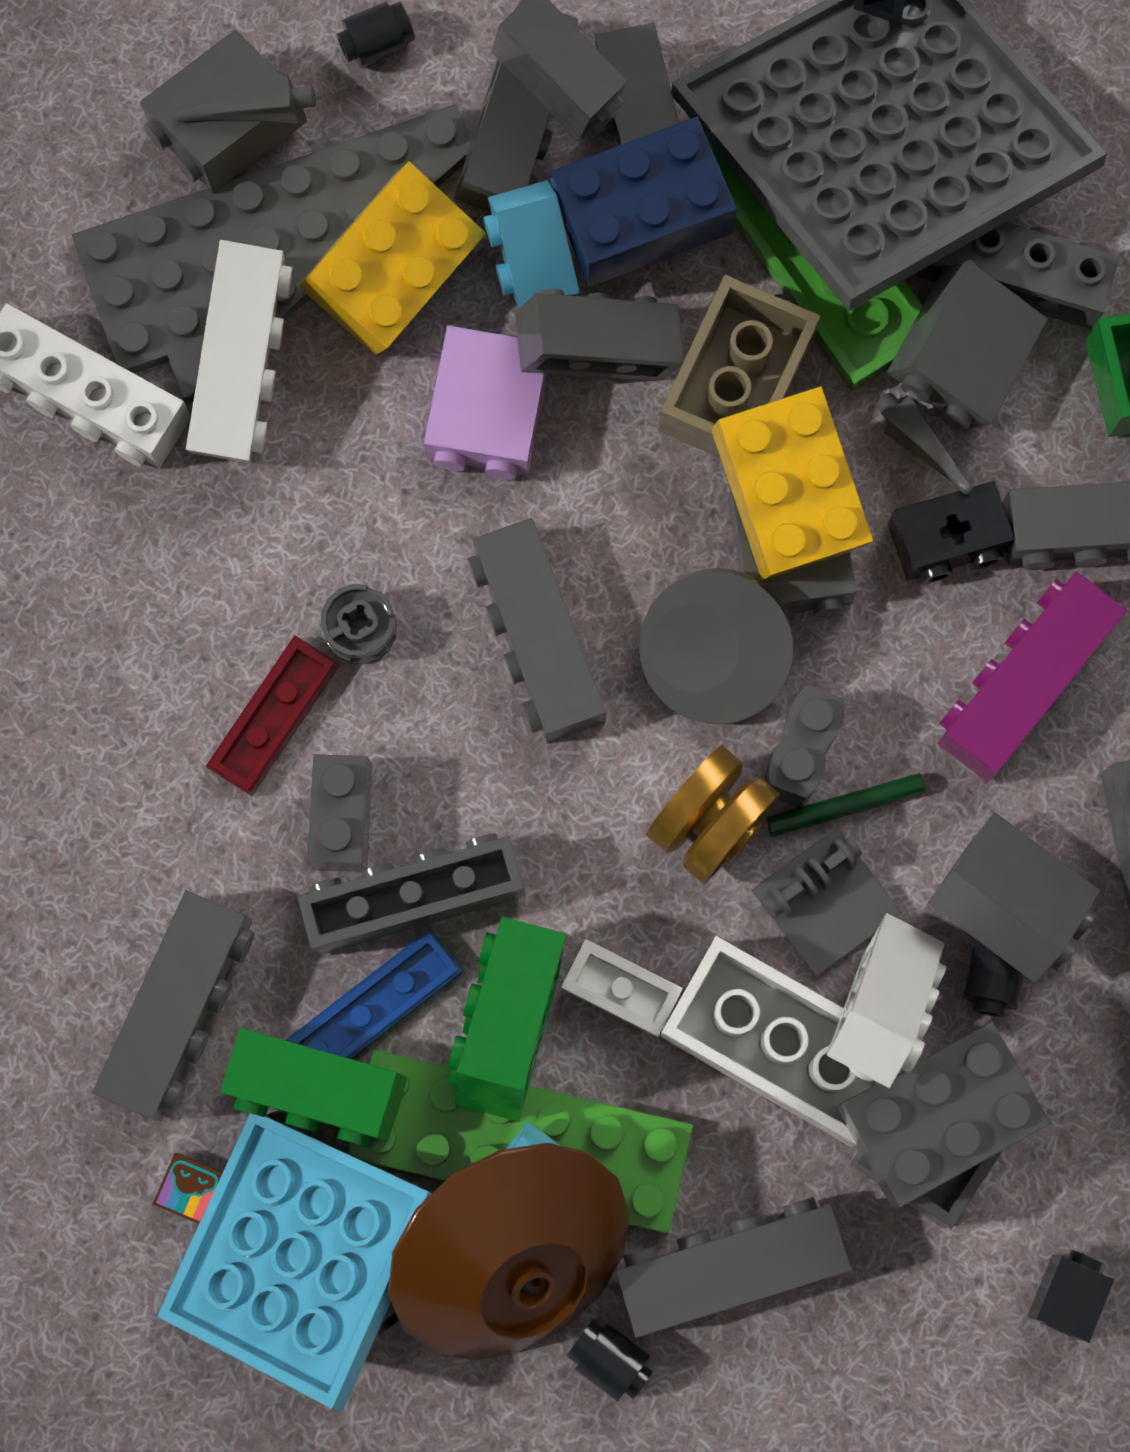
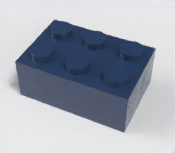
[550,116,737,287]

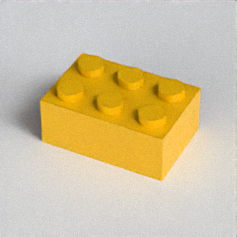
[298,161,486,355]
[711,386,873,581]

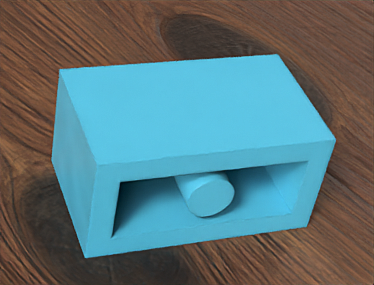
[483,180,580,308]

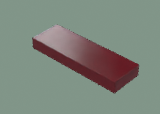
[206,635,340,797]

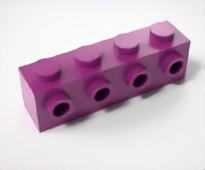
[937,571,1128,783]

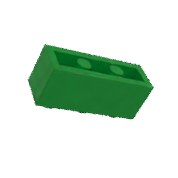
[220,1028,407,1148]

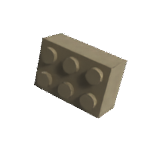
[658,275,821,458]

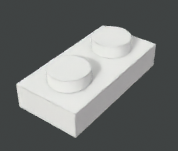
[561,939,683,1038]

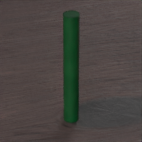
[766,773,926,837]

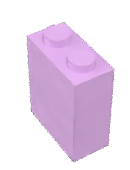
[424,325,548,480]

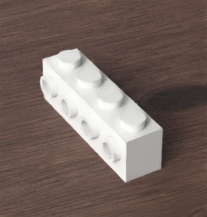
[186,240,293,464]
[0,303,191,469]
[827,913,947,1088]

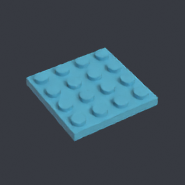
[157,1113,432,1411]

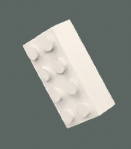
[660,936,878,1147]

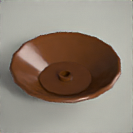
[388,1143,630,1360]

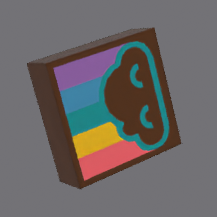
[153,1153,223,1224]

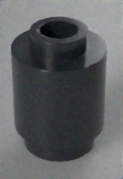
[336,1,415,68]
[963,943,1024,1017]
[567,1319,653,1402]

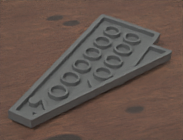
[71,104,471,404]

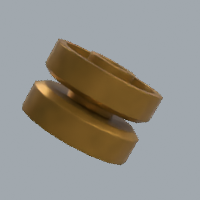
[646,745,780,885]

